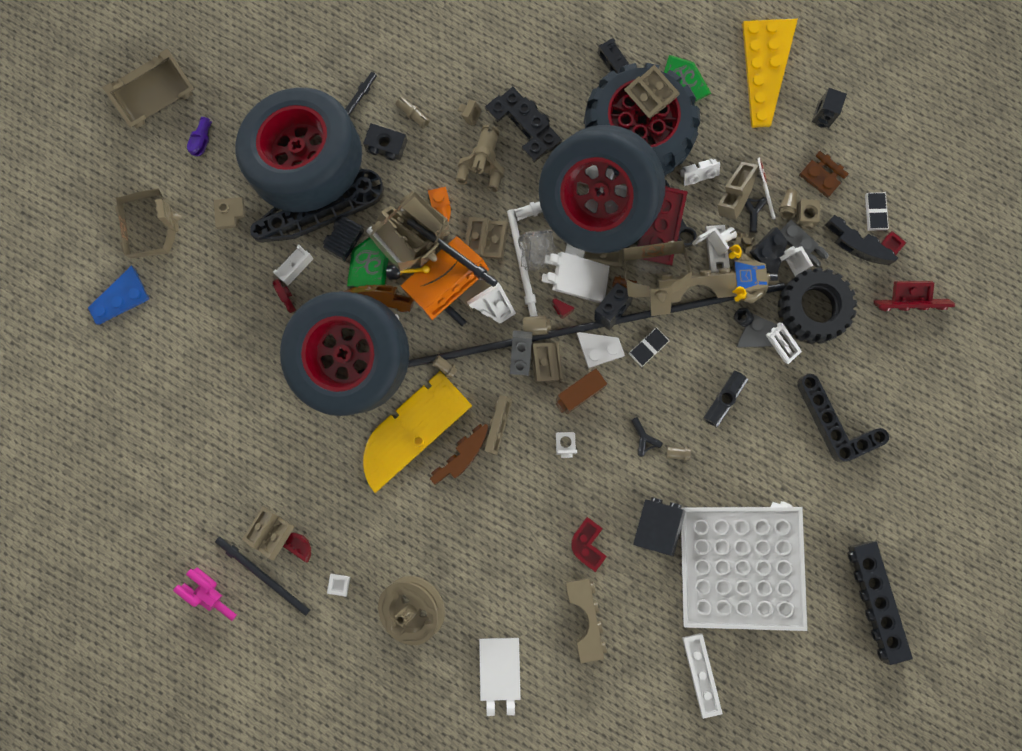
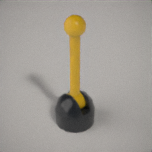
[386,265,430,280]

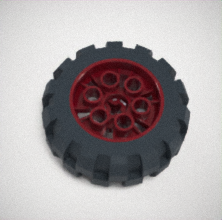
[583,63,700,176]

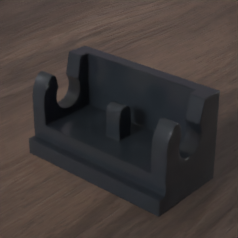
[597,38,629,73]

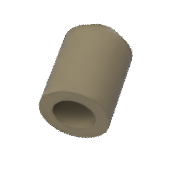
[523,315,552,335]

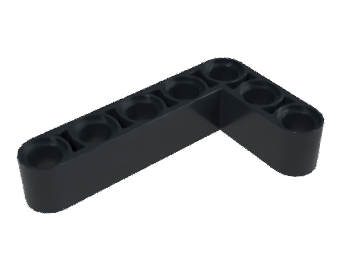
[797,374,889,463]

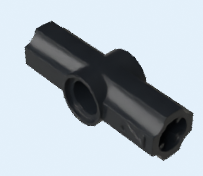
[703,371,749,428]

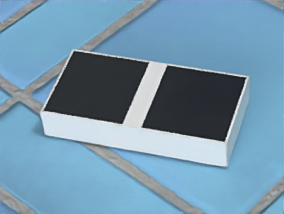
[865,192,889,231]
[629,327,670,367]

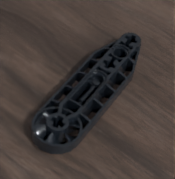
[250,169,384,243]

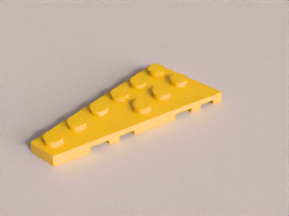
[742,18,798,128]

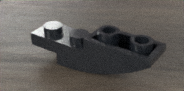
[825,215,898,265]

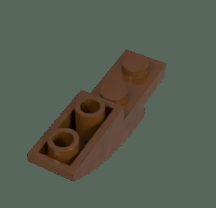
[342,285,414,312]
[430,424,489,485]

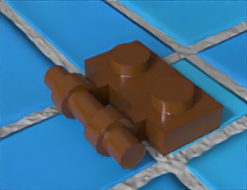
[799,151,849,198]

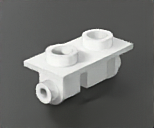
[680,158,720,186]

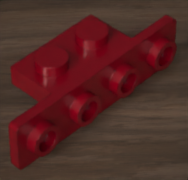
[873,281,955,311]

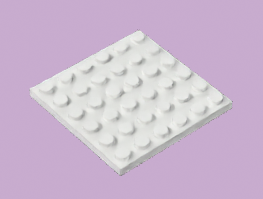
[681,507,807,631]

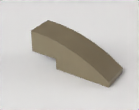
[717,162,759,219]

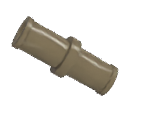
[395,96,430,129]

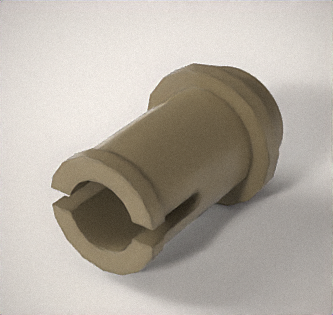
[432,355,457,378]
[666,446,691,462]

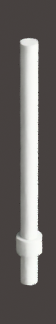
[507,209,538,317]

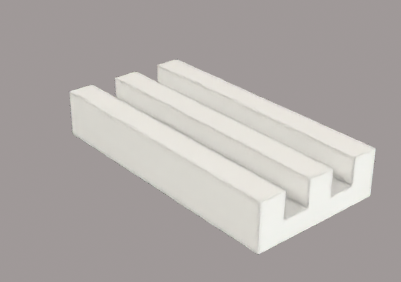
[766,322,802,364]

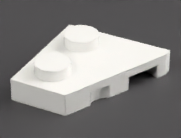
[467,283,516,323]
[577,332,625,368]

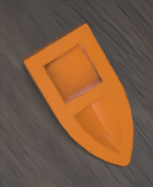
[428,186,451,222]

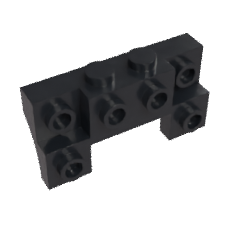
[485,87,562,163]

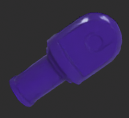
[187,117,212,157]

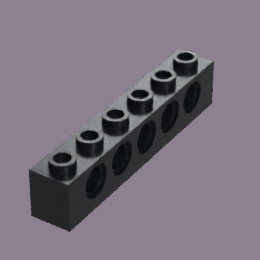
[847,541,913,665]

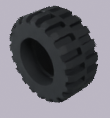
[778,268,857,344]

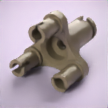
[455,124,505,192]

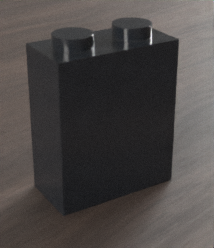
[633,497,686,557]

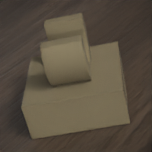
[457,99,482,126]

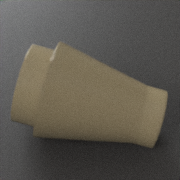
[778,189,798,219]

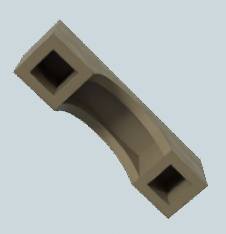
[656,268,737,303]
[565,578,607,663]

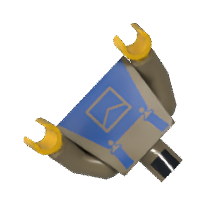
[728,245,778,304]

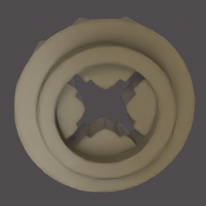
[727,232,757,260]

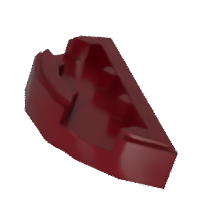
[272,278,296,313]
[283,532,311,562]

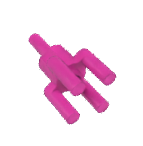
[173,567,237,621]

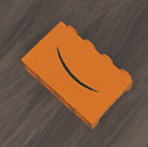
[400,236,489,320]

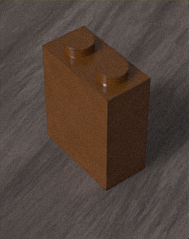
[556,368,607,415]

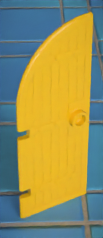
[363,371,472,493]

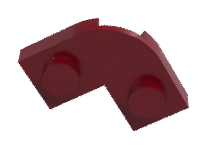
[571,517,607,572]

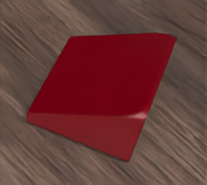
[552,299,575,319]

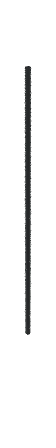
[358,282,785,374]

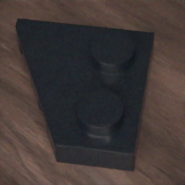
[749,227,788,274]

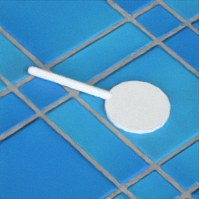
[758,157,775,219]

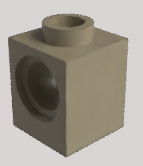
[796,199,820,229]

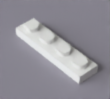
[682,633,723,719]

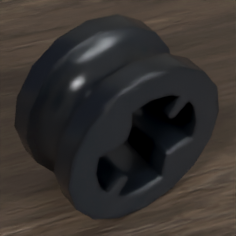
[734,307,754,327]

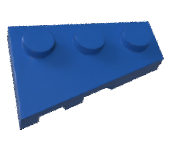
[88,265,150,325]

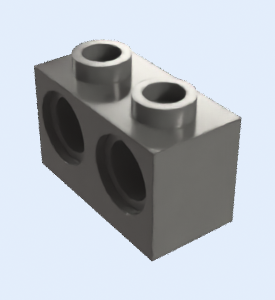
[510,330,532,376]

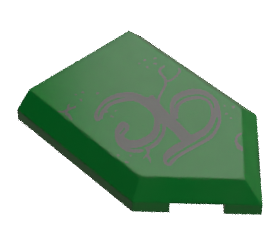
[664,55,711,102]
[347,237,389,288]

